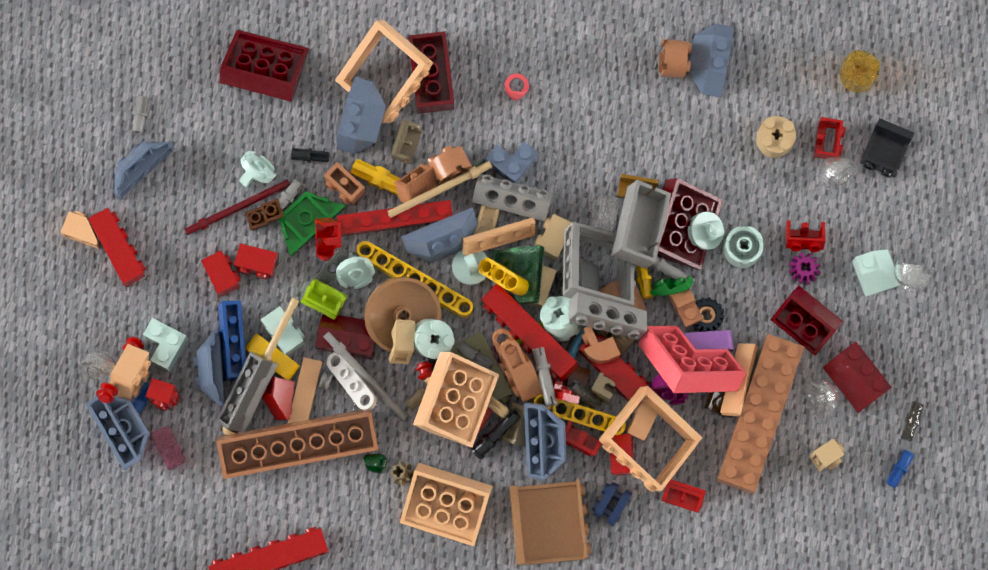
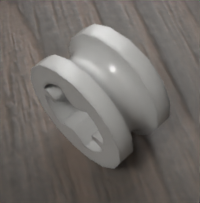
[319,372,334,391]

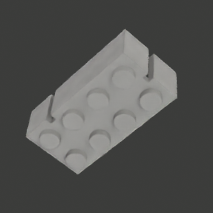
[611,180,671,269]

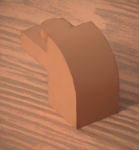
[667,289,703,328]
[581,326,620,364]

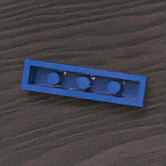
[218,300,246,382]

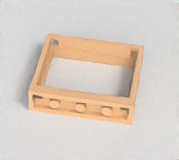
[335,20,433,123]
[599,386,703,492]

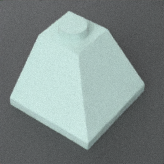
[852,249,901,297]

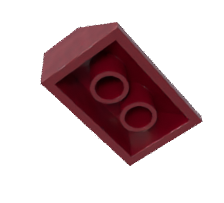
[770,285,844,356]
[315,314,376,360]
[822,341,892,413]

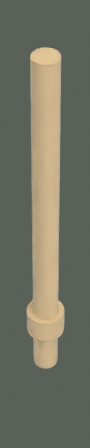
[387,161,492,218]

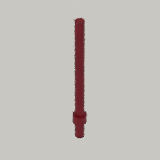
[185,179,290,235]

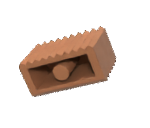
[394,164,438,203]

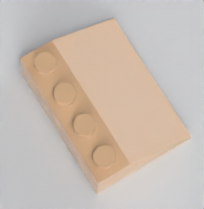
[413,352,499,447]
[400,463,493,546]

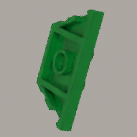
[279,191,345,257]

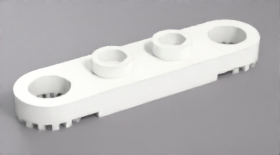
[327,352,377,411]

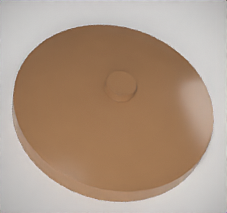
[364,277,441,353]

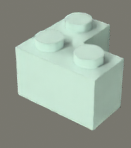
[261,306,305,356]
[143,318,189,373]

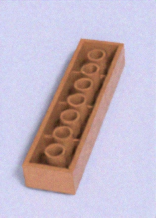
[716,334,804,494]
[216,410,378,479]

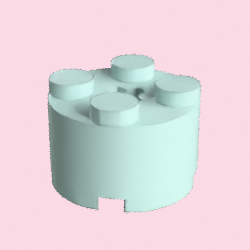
[723,226,763,269]
[540,296,583,341]
[414,319,455,359]

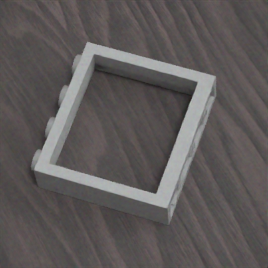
[563,222,636,307]

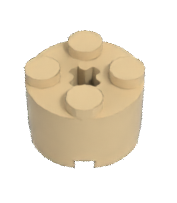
[756,116,796,158]

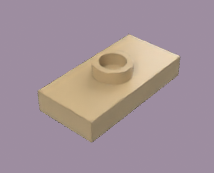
[474,205,500,234]

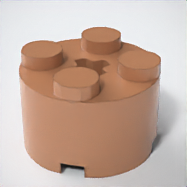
[658,39,691,78]
[427,145,472,185]

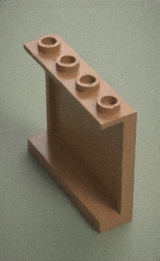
[509,479,591,566]

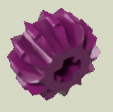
[788,252,821,285]

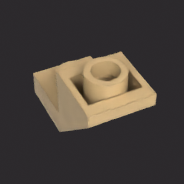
[389,319,415,364]

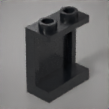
[860,118,914,178]

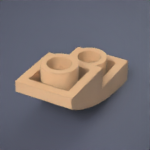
[626,400,657,441]

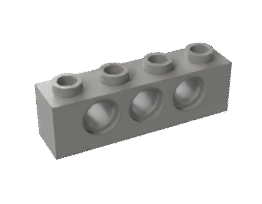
[472,174,553,222]
[569,292,647,340]

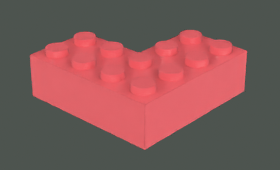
[638,326,746,393]

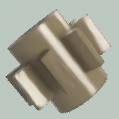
[389,461,414,486]

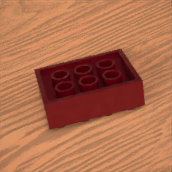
[219,30,309,102]
[647,178,723,270]

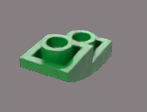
[650,276,694,296]

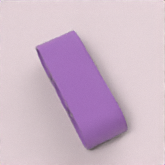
[684,330,734,352]

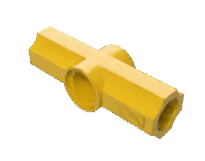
[350,159,401,196]

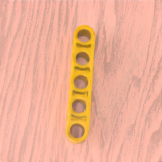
[532,393,626,435]

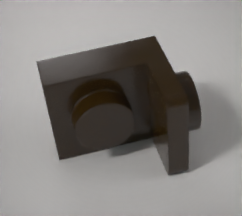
[704,392,733,418]

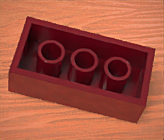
[408,31,454,114]

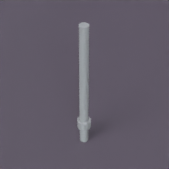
[323,332,408,421]

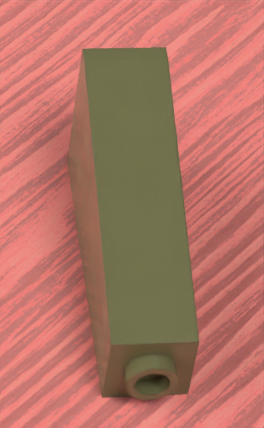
[449,332,513,404]

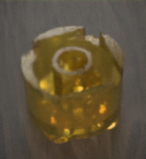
[839,50,880,93]

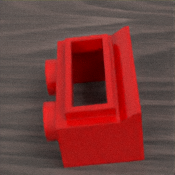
[814,117,846,161]
[315,218,342,261]
[785,220,826,252]
[565,420,602,457]

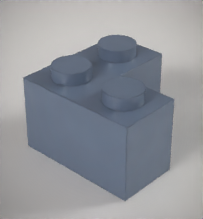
[485,141,539,184]

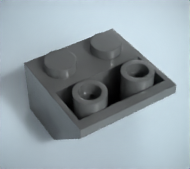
[555,258,599,297]

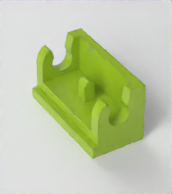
[301,278,348,320]

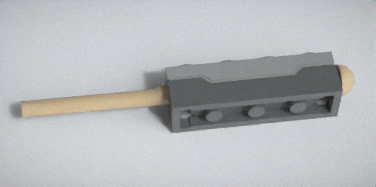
[216,297,299,435]

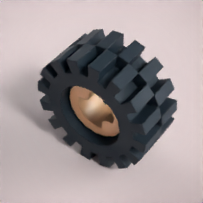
[693,297,724,332]

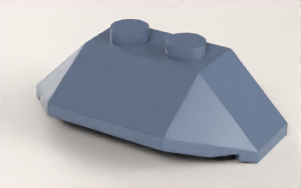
[688,24,734,98]
[336,76,386,154]
[114,142,175,200]
[401,208,478,263]
[194,330,226,408]
[85,396,150,470]
[524,402,567,480]

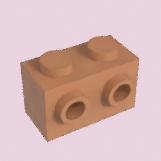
[324,162,366,206]

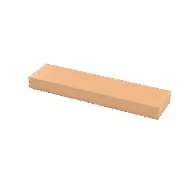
[462,217,536,256]
[720,343,758,416]
[287,357,323,424]

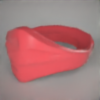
[504,73,529,101]

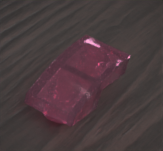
[150,425,187,470]

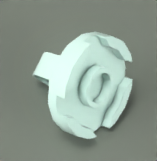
[239,151,276,188]
[688,212,724,250]
[452,250,488,286]
[336,251,375,289]

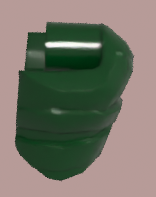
[363,453,388,474]

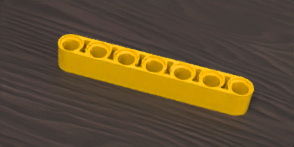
[357,241,473,319]

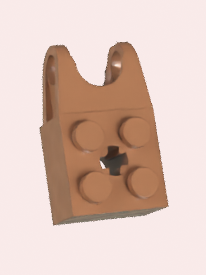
[492,328,542,403]

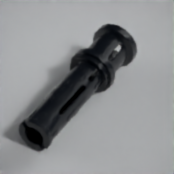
[470,409,521,460]

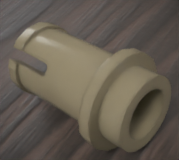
[404,387,425,411]

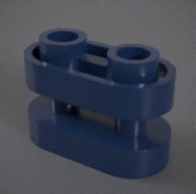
[591,481,633,527]

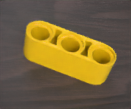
[478,258,529,296]
[245,333,300,380]

